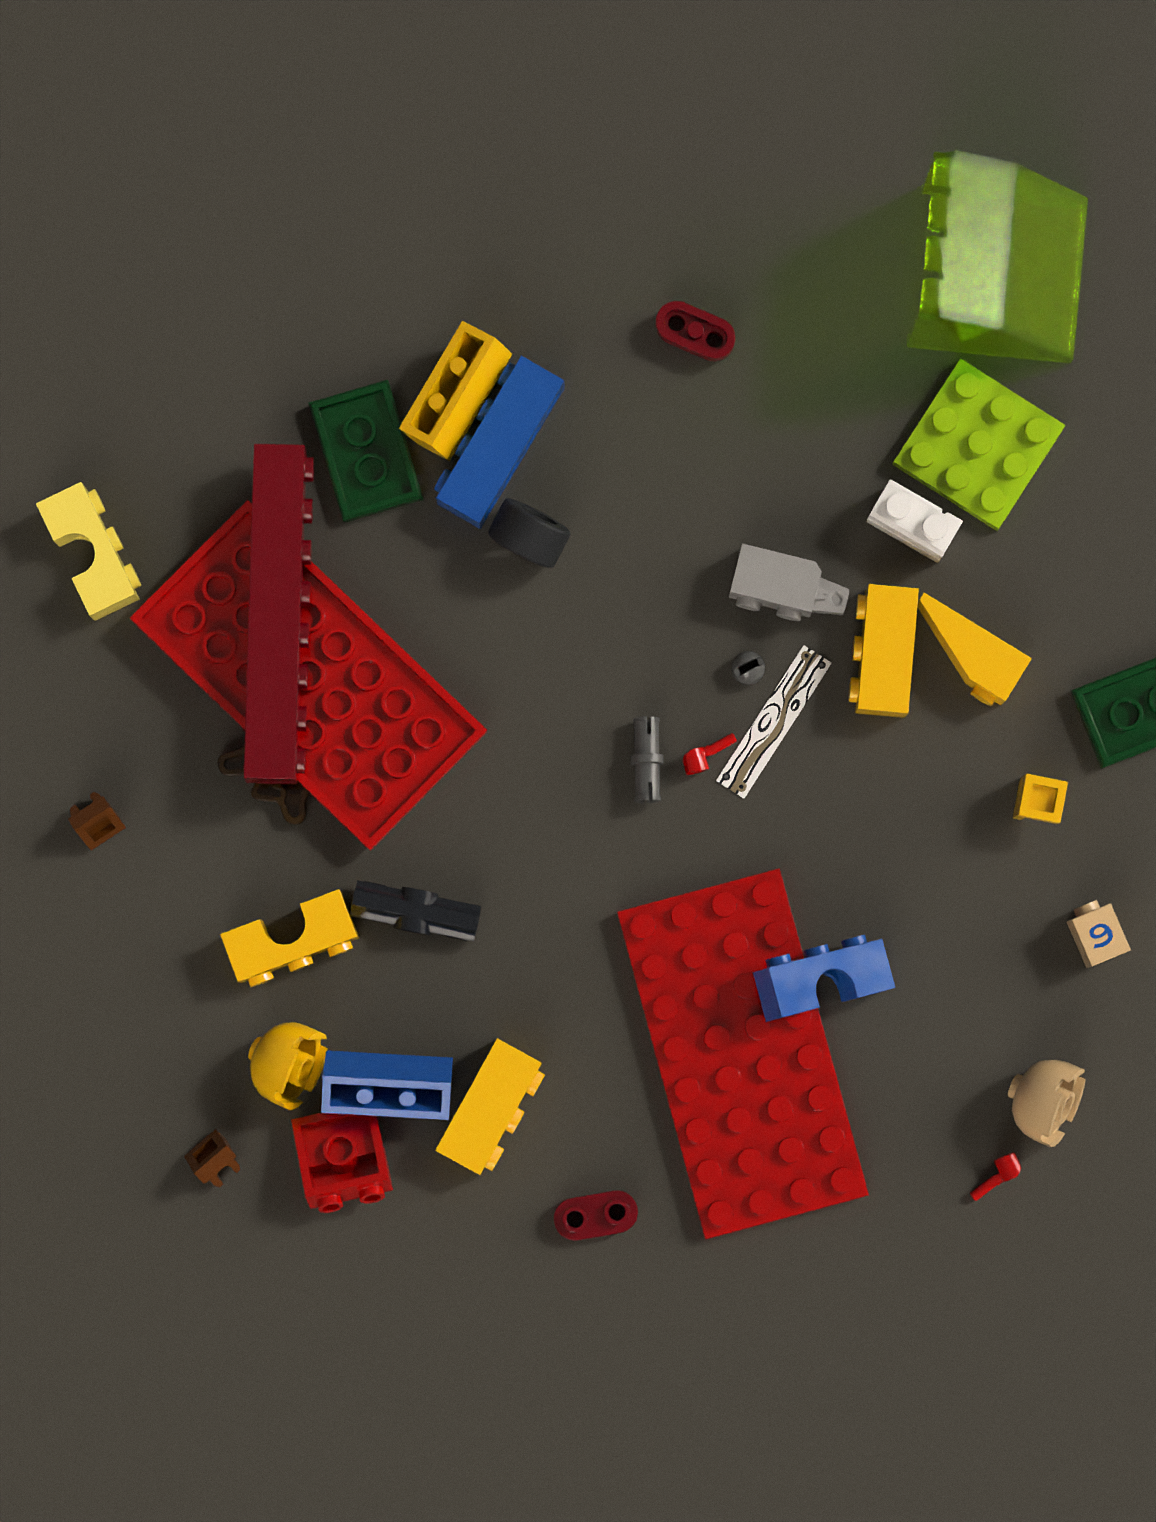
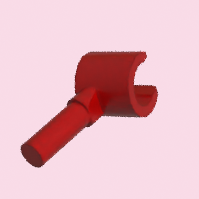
[683,733,737,775]
[970,1152,1021,1201]

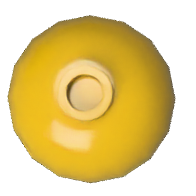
[248,1022,328,1110]

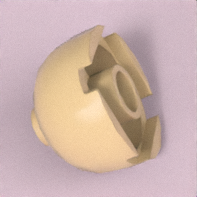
[1008,1060,1085,1147]

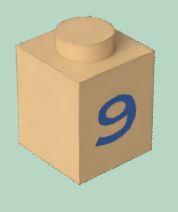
[1067,900,1131,968]

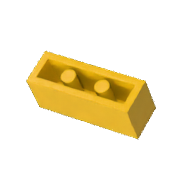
[399,321,513,461]
[848,584,919,718]
[435,1038,545,1175]

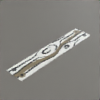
[716,645,832,798]

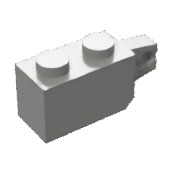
[729,543,849,621]

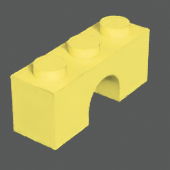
[36,482,142,621]

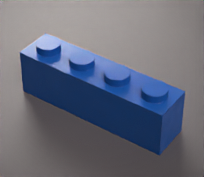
[434,355,565,530]

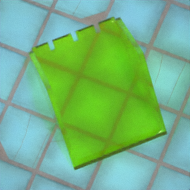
[907,150,1088,363]

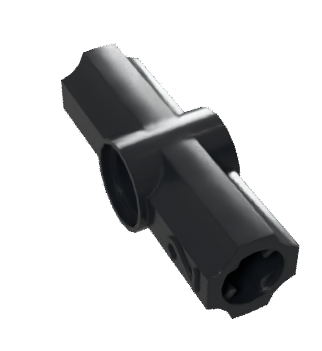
[350,880,481,942]

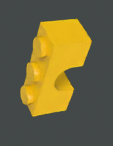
[220,889,359,987]

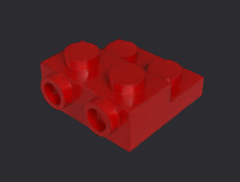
[291,1113,393,1213]

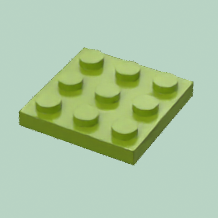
[892,359,1066,531]

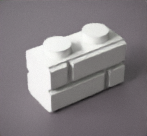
[866,479,963,563]

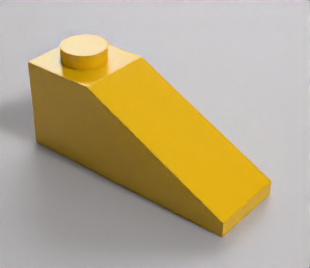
[917,593,1032,706]

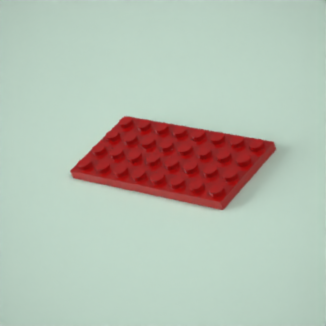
[130,500,487,852]
[617,868,869,1240]

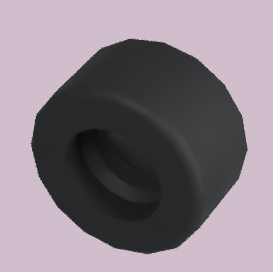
[488,498,571,568]

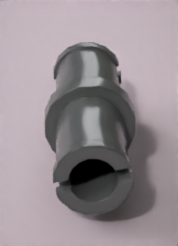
[631,716,664,803]

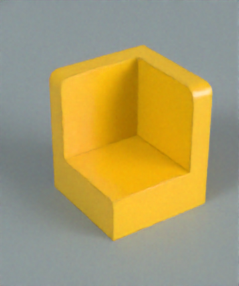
[1013,774,1068,824]

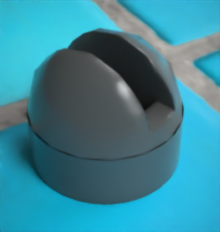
[731,651,765,686]

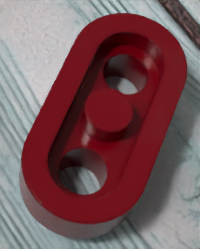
[656,301,736,362]
[554,1190,638,1241]

